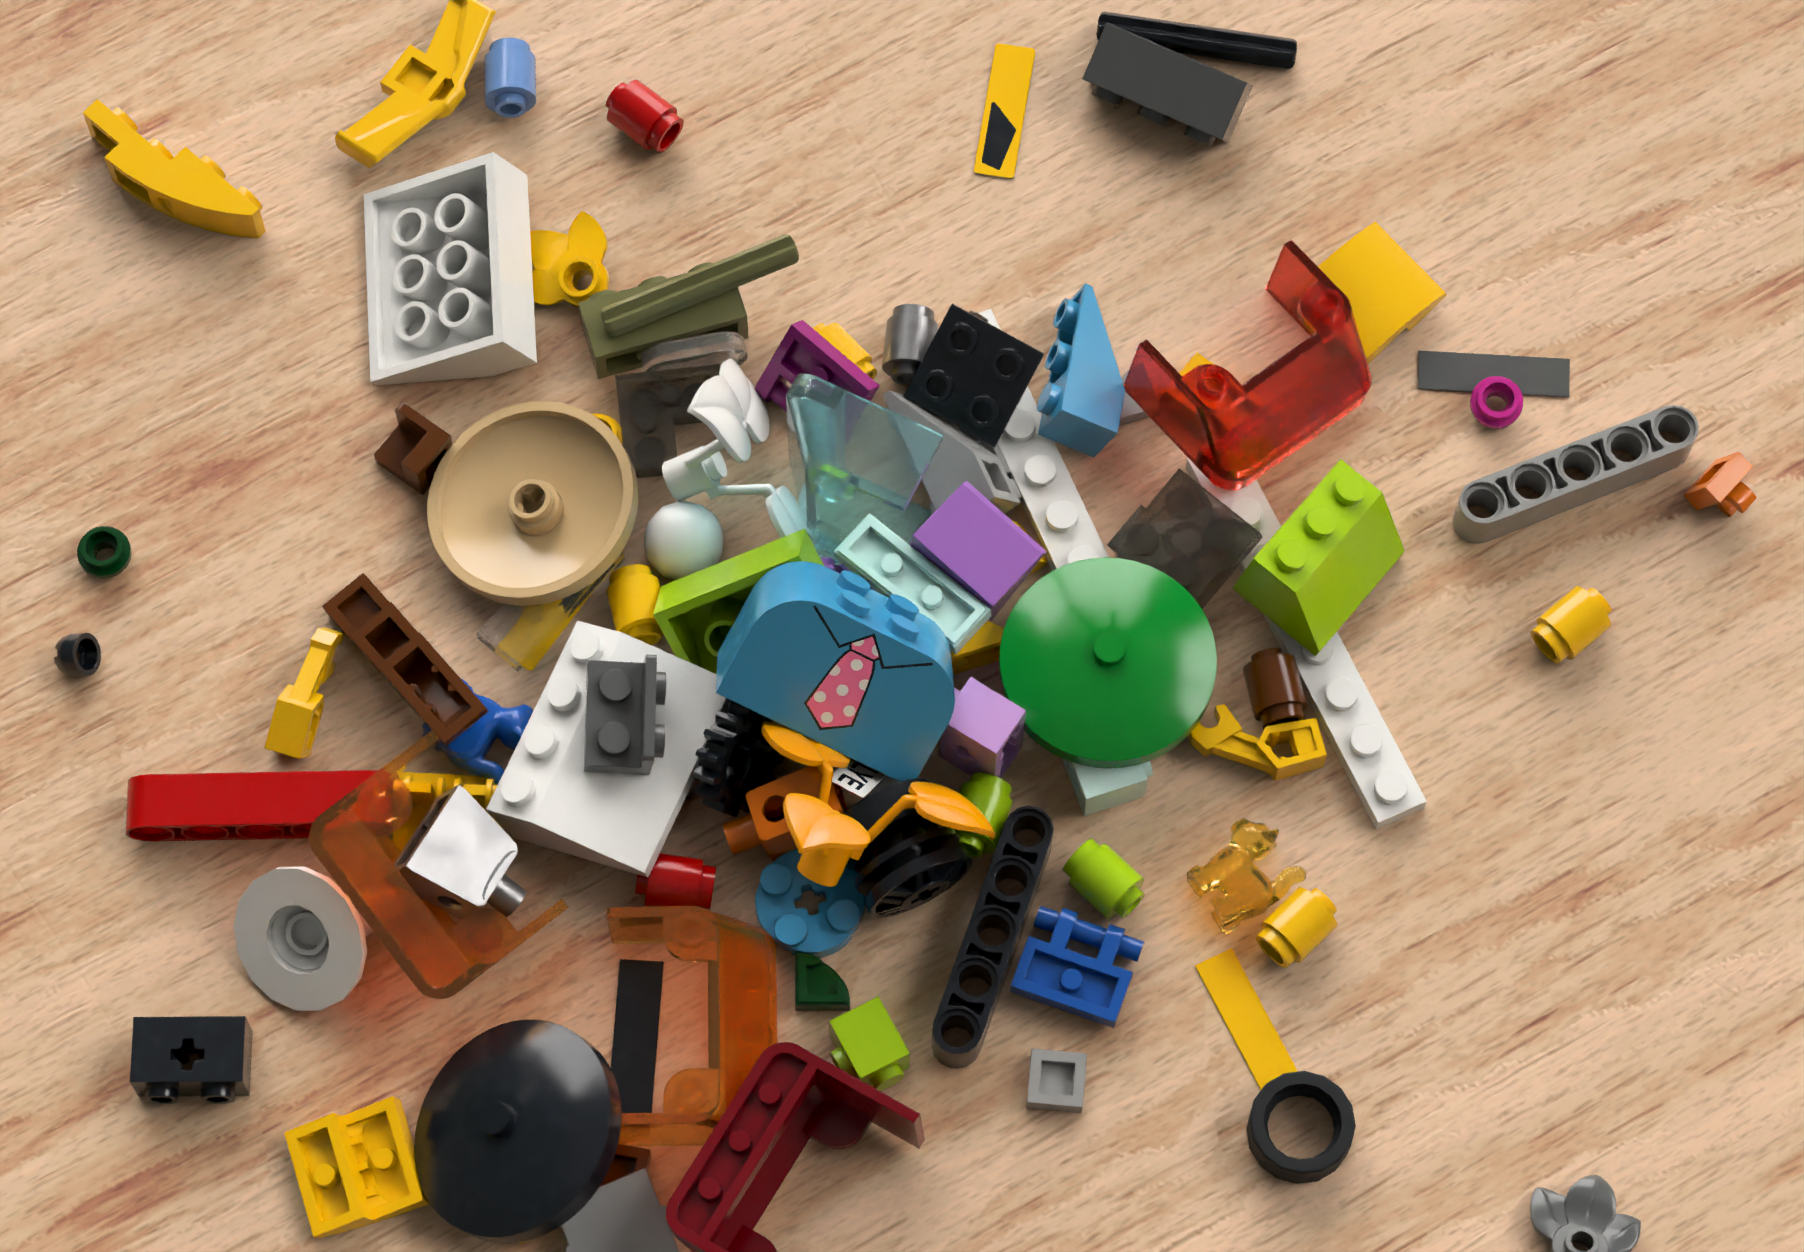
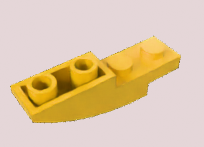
[82,99,266,238]

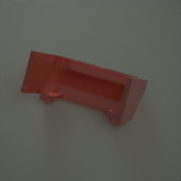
[1124,240,1372,490]

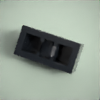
[130,1016,253,1104]

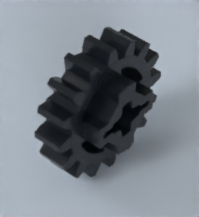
[693,700,784,817]

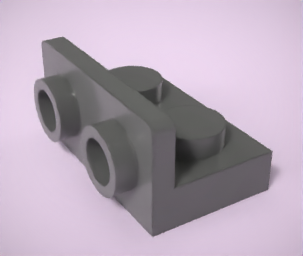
[584,654,666,775]

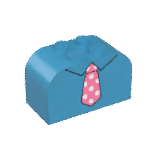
[716,561,955,782]

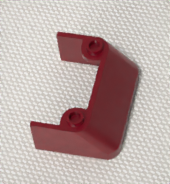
[666,1042,925,1252]

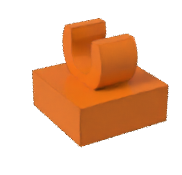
[1683,452,1757,517]

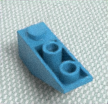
[1037,283,1125,458]

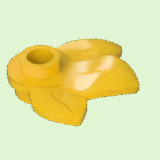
[530,211,609,307]

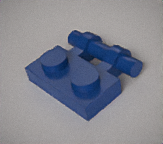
[1010,906,1144,1028]

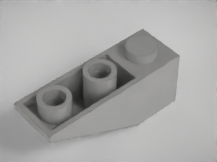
[882,390,1020,514]

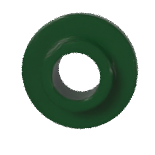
[77,526,132,579]

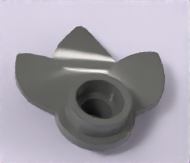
[1530,1175,1641,1252]

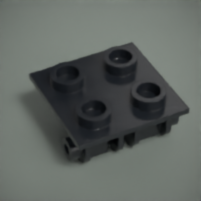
[903,303,1045,447]

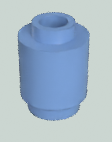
[484,38,536,118]

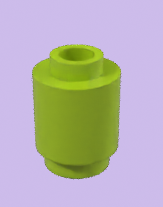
[955,772,1013,858]
[1063,838,1145,919]

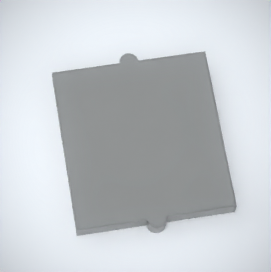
[561,1167,679,1252]

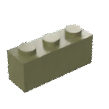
[578,262,749,379]

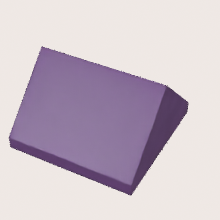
[909,481,1047,622]

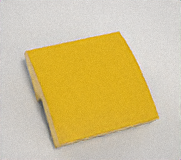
[1295,221,1447,364]
[284,1096,430,1239]

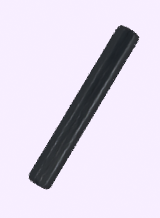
[1096,12,1297,69]

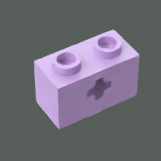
[939,676,1026,778]

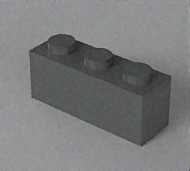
[1082,22,1253,147]

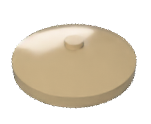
[427,401,639,606]

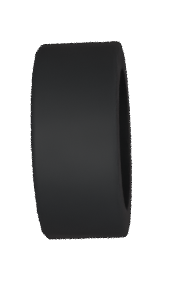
[1246,1071,1356,1184]

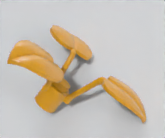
[761,721,996,887]

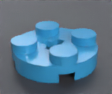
[755,849,865,958]

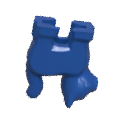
[422,679,534,785]

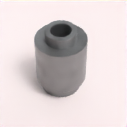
[882,304,939,386]

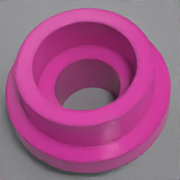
[1470,376,1523,429]

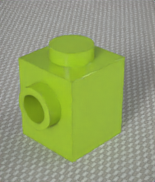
[829,996,910,1091]

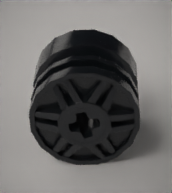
[843,778,972,919]

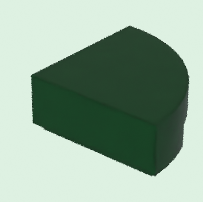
[795,952,851,1011]

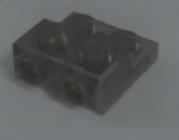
[1107,468,1263,609]

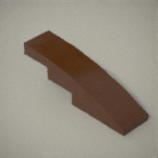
[322,573,489,746]

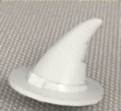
[233,867,420,1011]

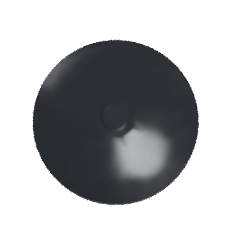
[414,1019,622,1243]

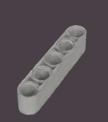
[1453,405,1699,544]

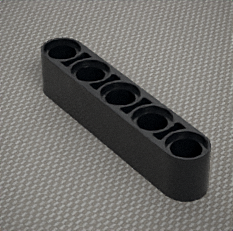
[932,806,1054,1069]

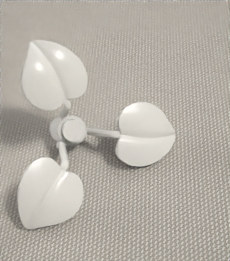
[662,359,813,543]

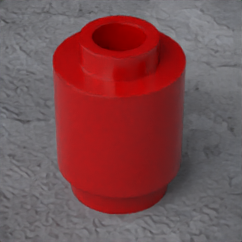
[606,79,684,153]
[635,853,716,913]

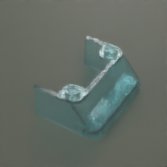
[786,374,943,564]

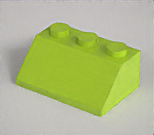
[1232,459,1405,656]
[653,528,824,674]

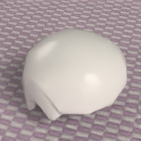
[644,501,723,580]

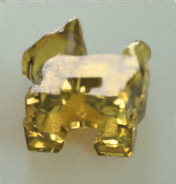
[1187,818,1306,934]

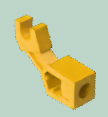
[264,627,345,759]
[1188,704,1327,781]

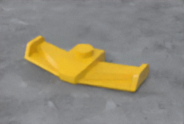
[335,0,496,168]

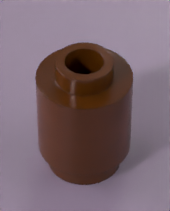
[1243,648,1307,730]

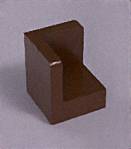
[374,402,453,495]

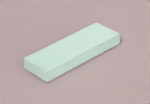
[834,513,991,654]

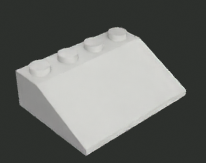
[363,152,537,386]
[486,621,731,877]

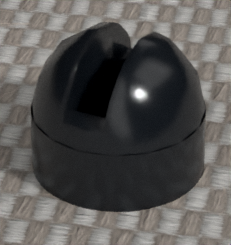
[54,633,101,676]

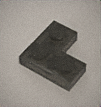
[615,364,720,478]

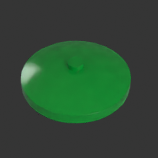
[999,557,1217,768]

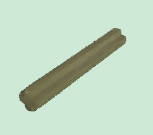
[601,234,799,337]

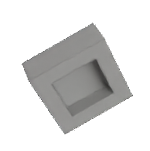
[1026,1049,1087,1113]

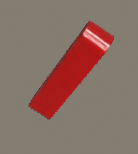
[126,770,395,842]

